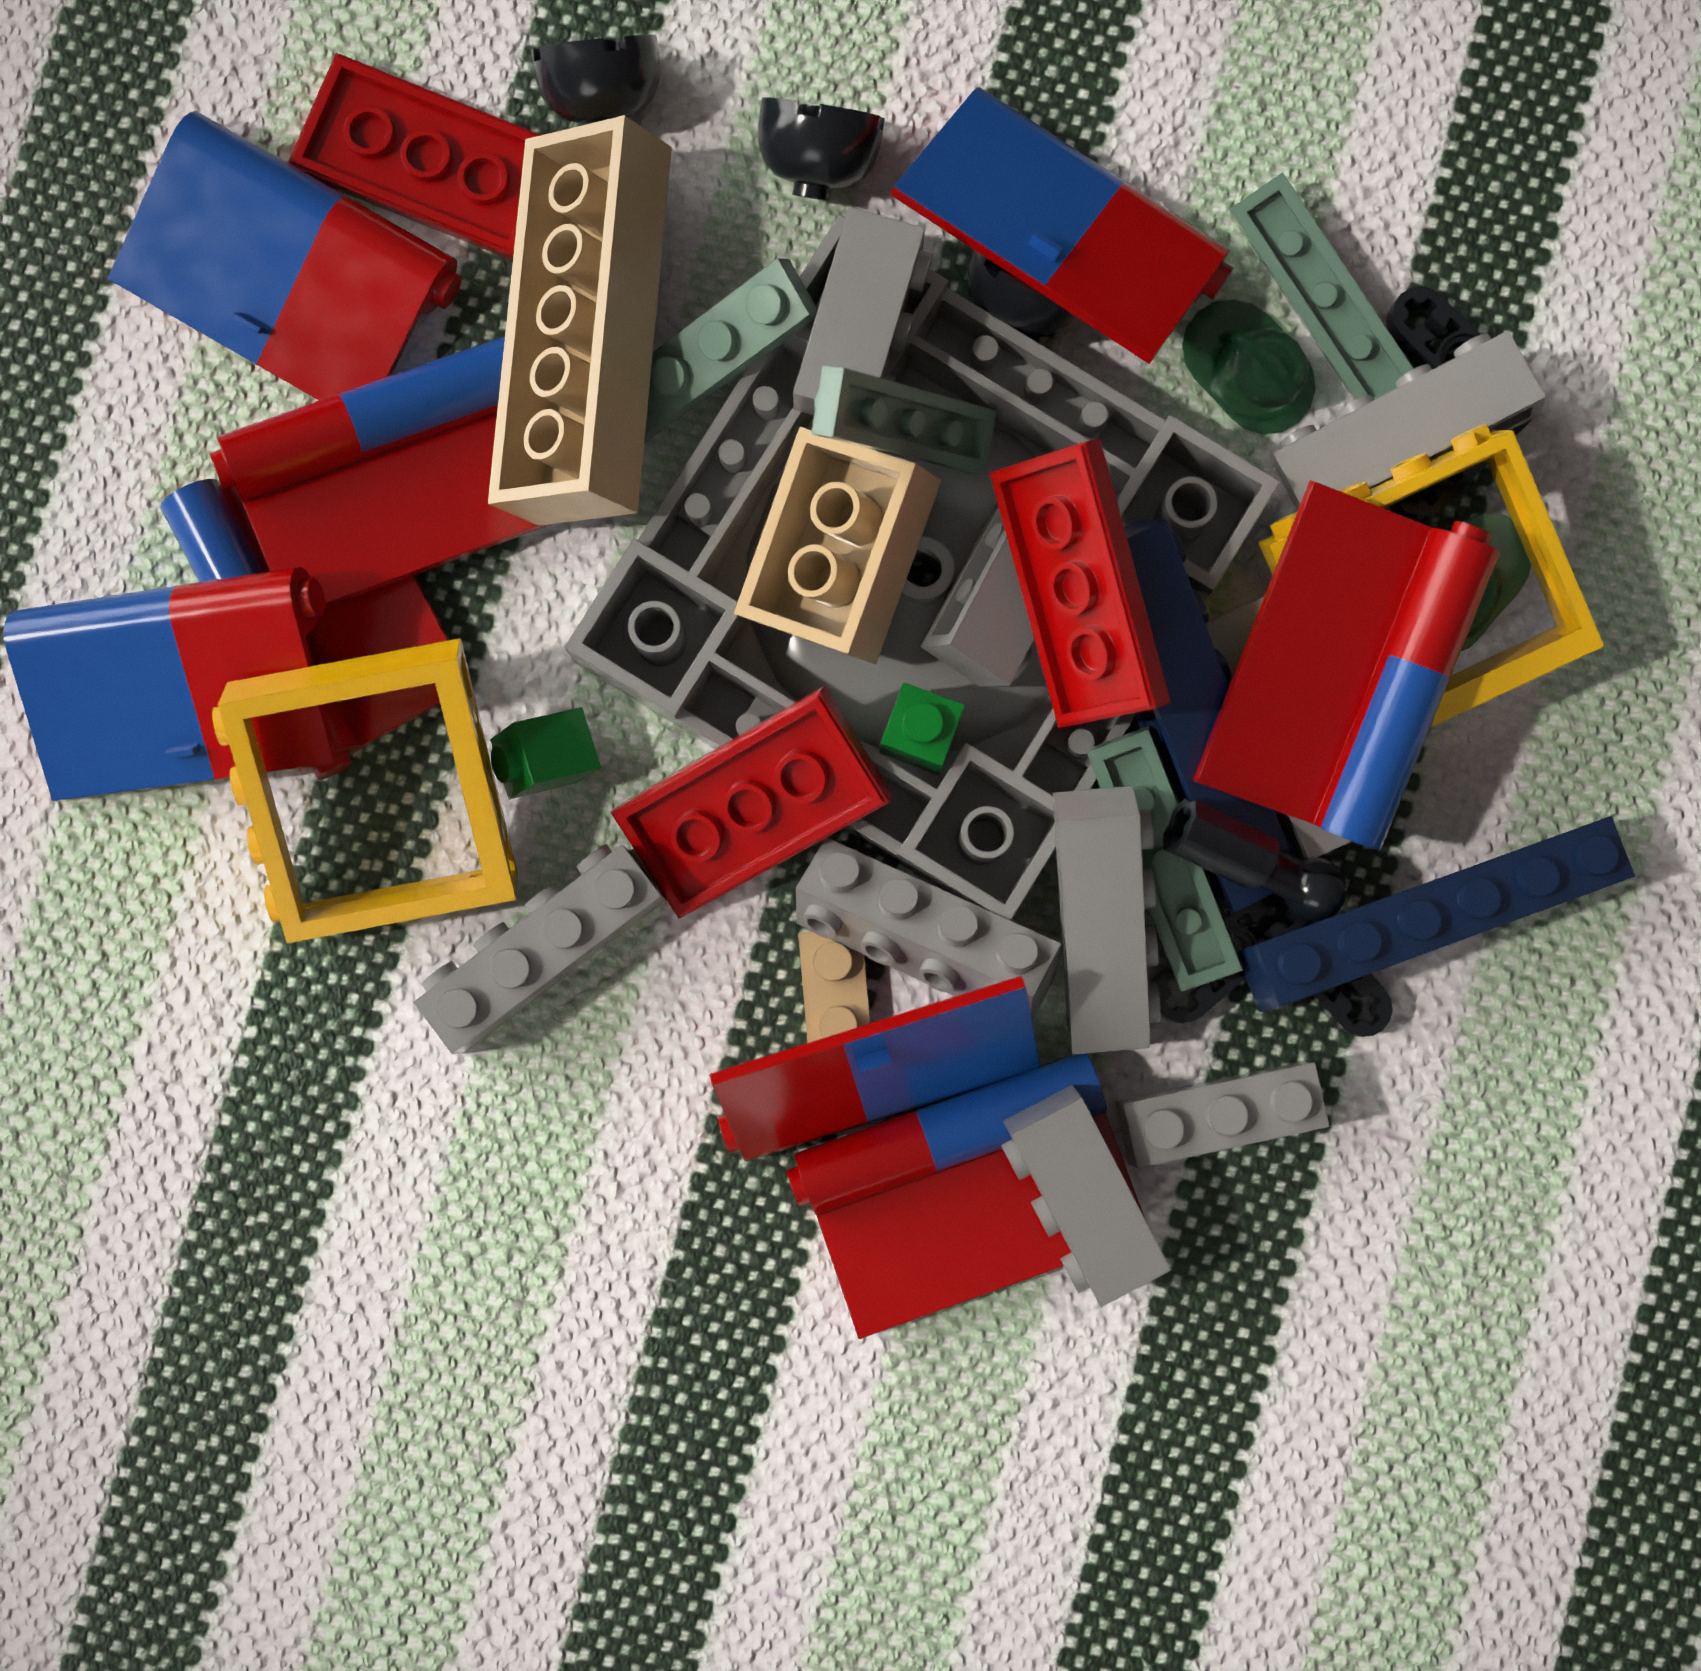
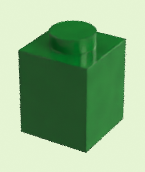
[879,682,965,775]
[490,707,601,800]

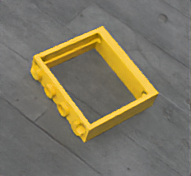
[1258,424,1604,728]
[212,638,518,944]

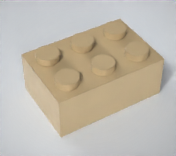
[734,427,942,665]

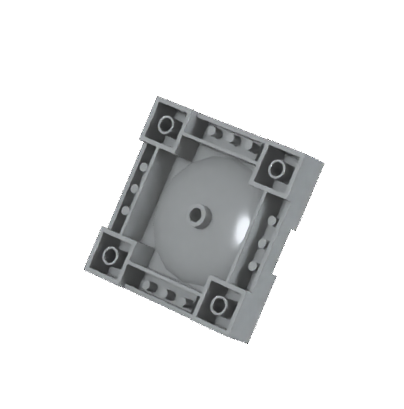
[564,214,1280,920]

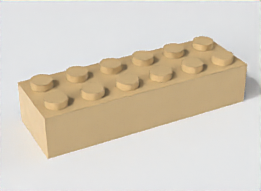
[488,115,672,526]

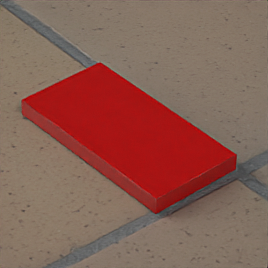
[287,53,541,261]
[989,438,1171,728]
[610,685,894,919]

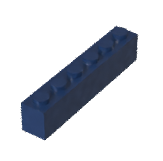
[1124,520,1297,913]
[1238,816,1635,1012]

